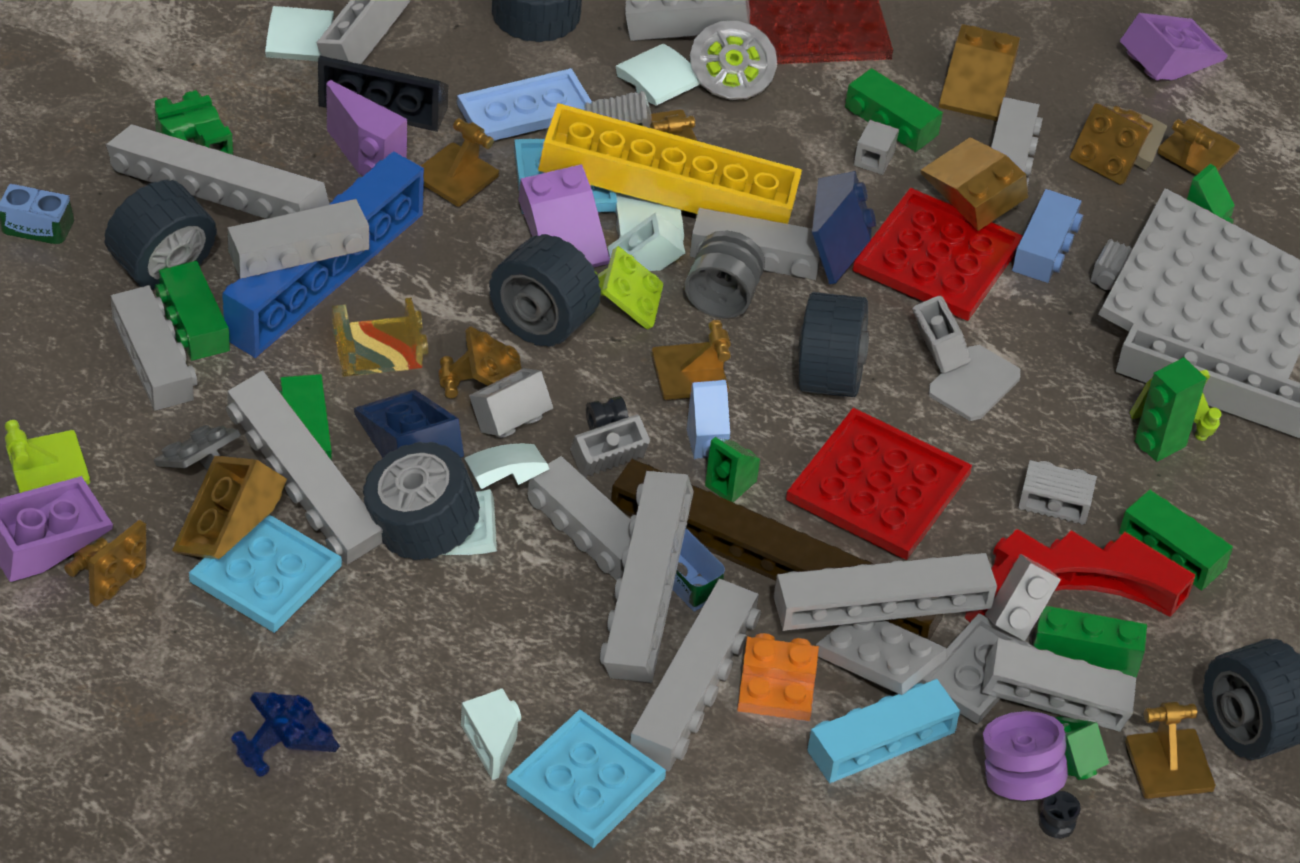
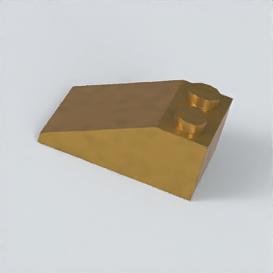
[939,24,1020,122]
[920,137,1028,231]
[172,456,287,559]

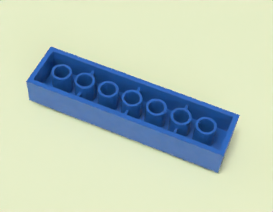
[222,151,424,358]

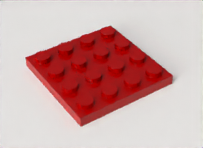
[853,187,1023,321]
[786,407,972,560]

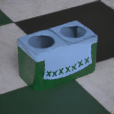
[0,184,74,244]
[672,529,725,612]

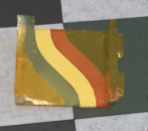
[332,297,428,377]

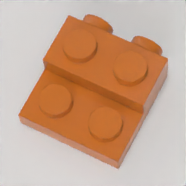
[737,633,819,721]

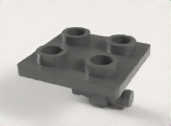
[154,425,241,471]

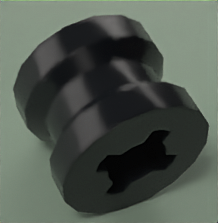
[1039,791,1081,839]

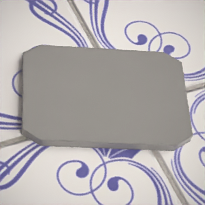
[929,345,1020,421]

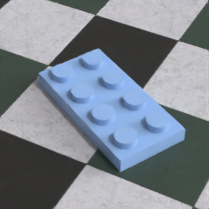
[457,68,592,141]

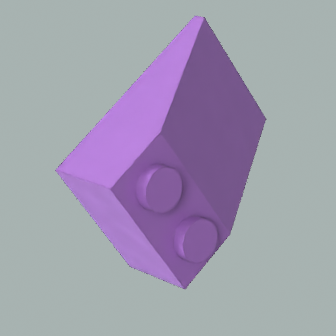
[1120,13,1228,80]
[327,80,407,176]
[518,164,610,267]
[0,476,113,582]

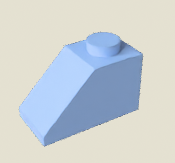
[686,380,730,459]

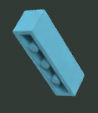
[807,679,960,784]

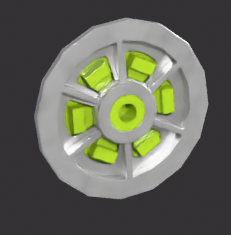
[690,20,777,100]

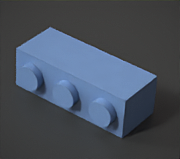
[1012,189,1083,283]

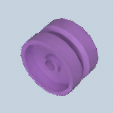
[983,711,1068,801]

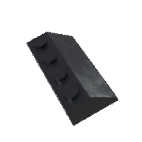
[318,55,449,132]

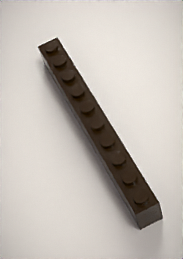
[611,458,943,640]

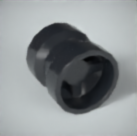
[586,396,629,430]

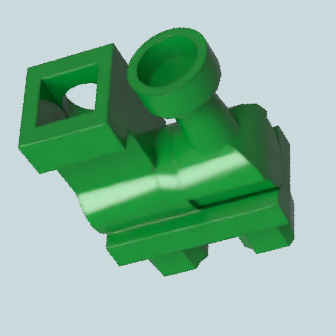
[154,90,233,155]

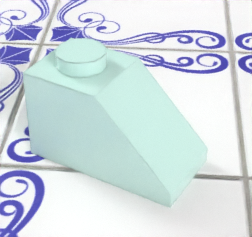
[608,212,685,271]
[461,688,521,780]

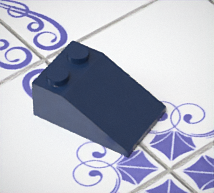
[812,171,876,284]
[354,390,464,458]

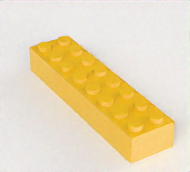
[538,103,802,224]

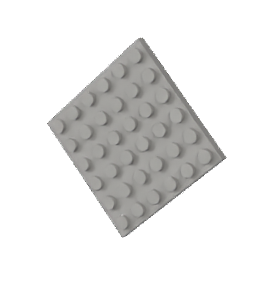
[1098,188,1300,379]

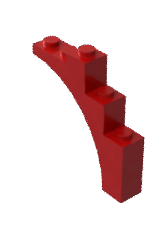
[964,529,1196,622]

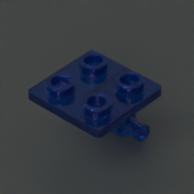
[231,692,340,777]

